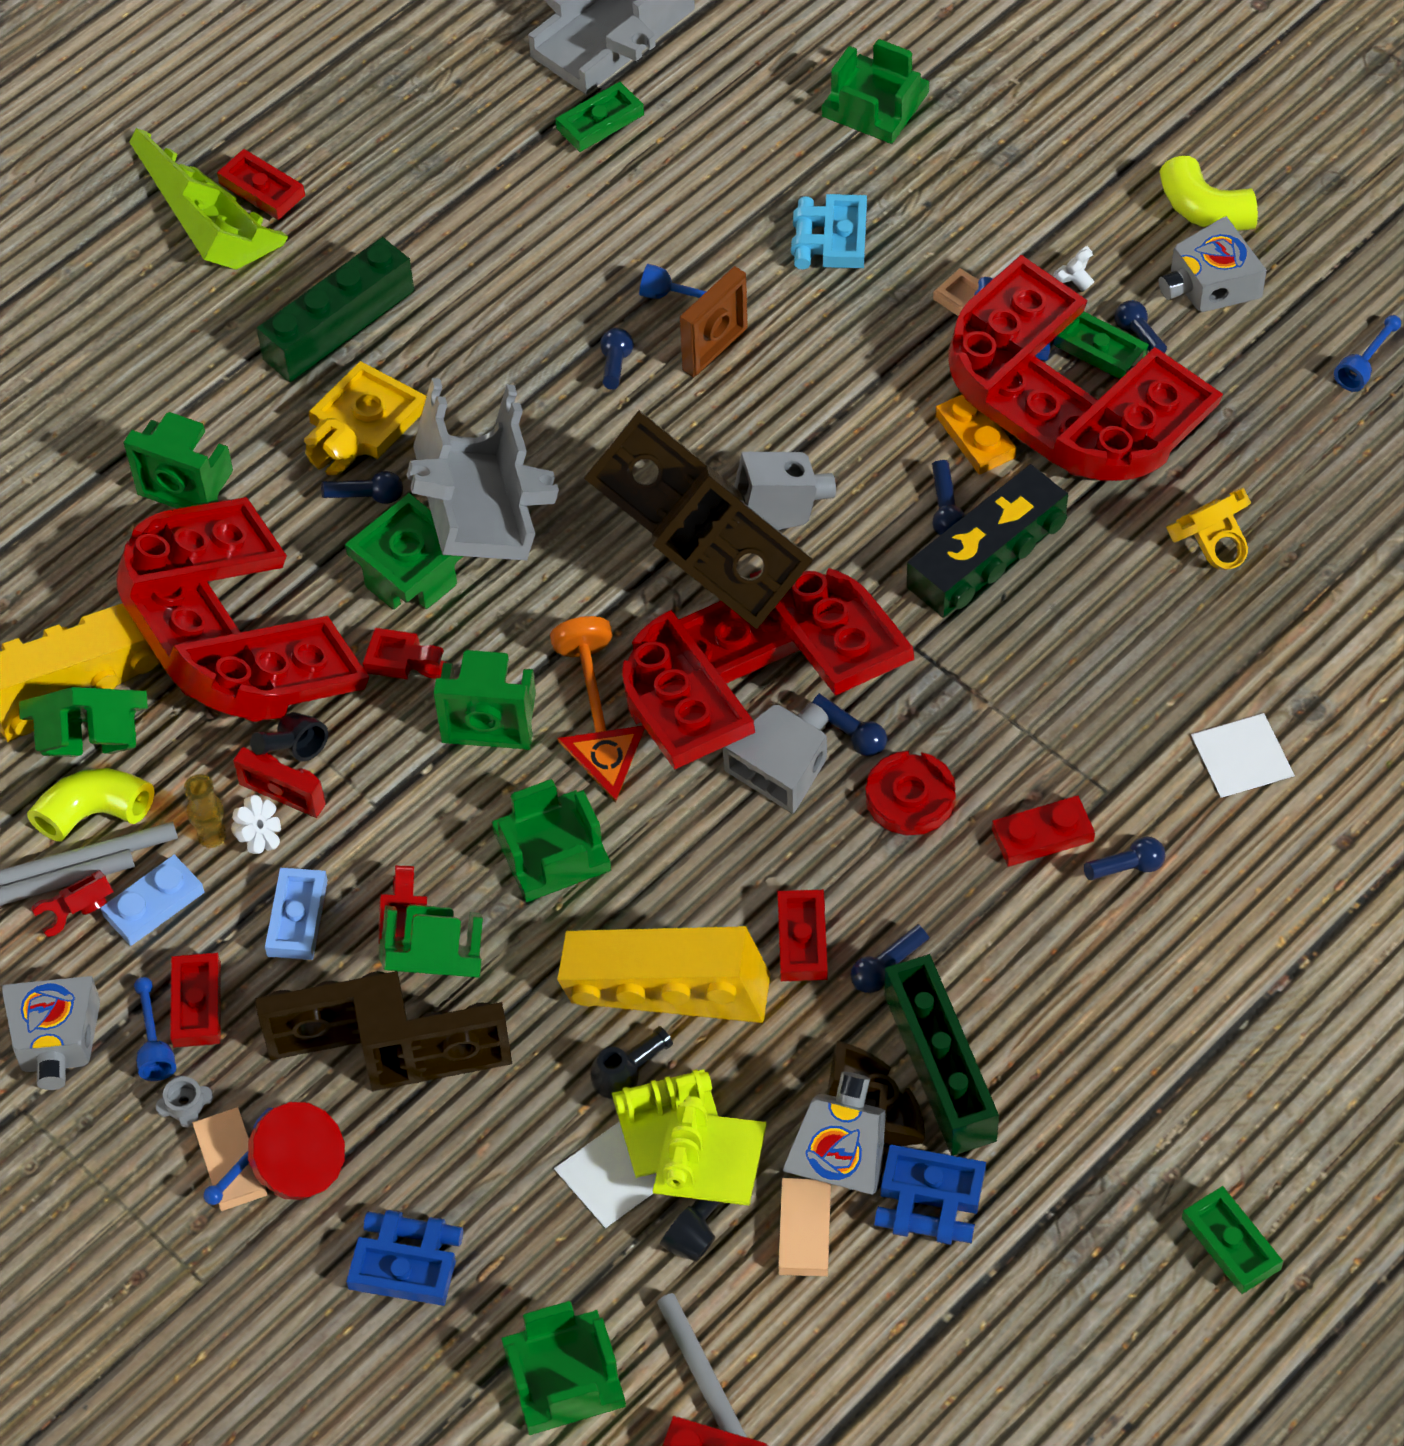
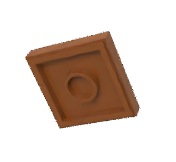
[680,266,748,378]

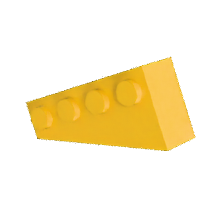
[0,603,160,742]
[557,926,771,1023]

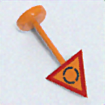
[550,616,645,803]

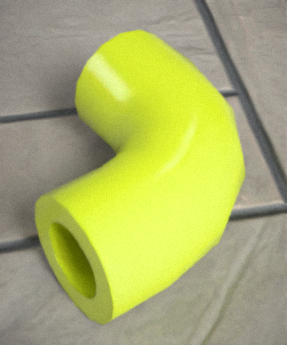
[1159,156,1258,231]
[27,768,155,842]

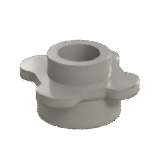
[156,1076,213,1127]

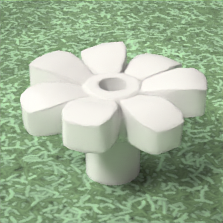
[1053,246,1095,292]
[231,795,281,854]

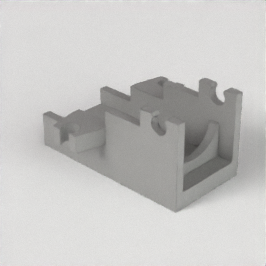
[528,0,695,95]
[407,378,559,561]

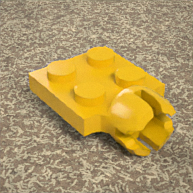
[304,361,427,475]

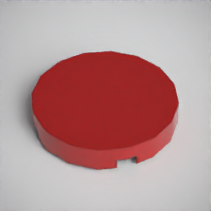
[865,751,956,836]
[248,1102,345,1200]

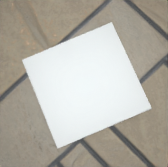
[1191,713,1295,798]
[554,1122,657,1228]

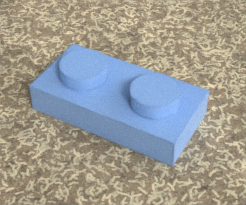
[101,854,205,946]
[265,868,328,960]

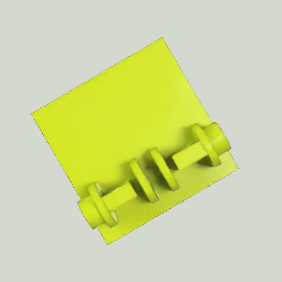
[612,1069,718,1178]
[653,1097,767,1206]

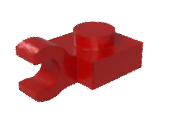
[363,628,447,680]
[378,865,427,944]
[31,870,114,937]

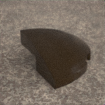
[827,1041,925,1147]

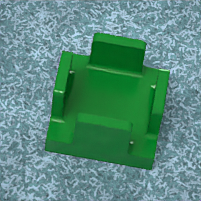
[822,39,930,144]
[123,412,233,509]
[345,493,464,610]
[434,650,536,750]
[19,687,148,757]
[492,779,611,903]
[378,904,483,978]
[501,1301,626,1435]

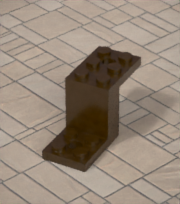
[584,410,813,629]

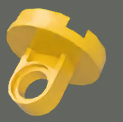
[1165,487,1251,570]

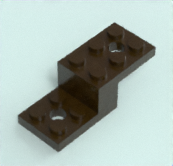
[255,971,512,1092]

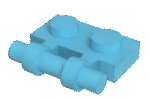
[791,194,867,269]

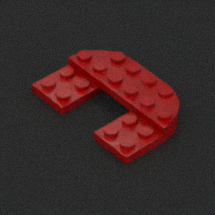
[948,255,1223,481]
[116,497,369,722]
[622,568,914,770]

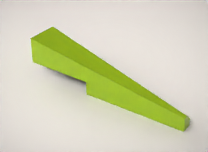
[130,128,288,270]

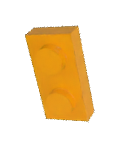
[936,394,1016,475]

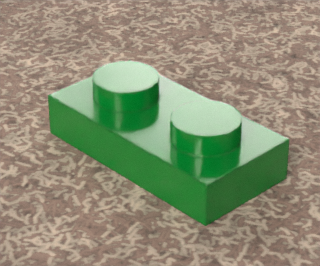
[555,81,644,152]
[1054,311,1149,379]
[1182,1186,1283,1294]

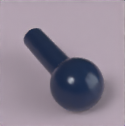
[1114,300,1167,353]
[600,328,634,389]
[932,460,965,535]
[321,471,403,504]
[812,693,887,756]
[1084,836,1166,880]
[850,924,930,993]

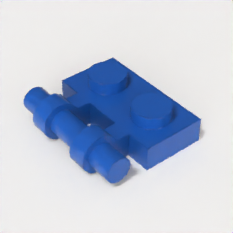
[874,1145,986,1245]
[346,1210,463,1306]

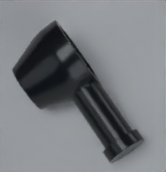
[250,712,328,762]
[590,1026,673,1099]
[660,1199,720,1262]

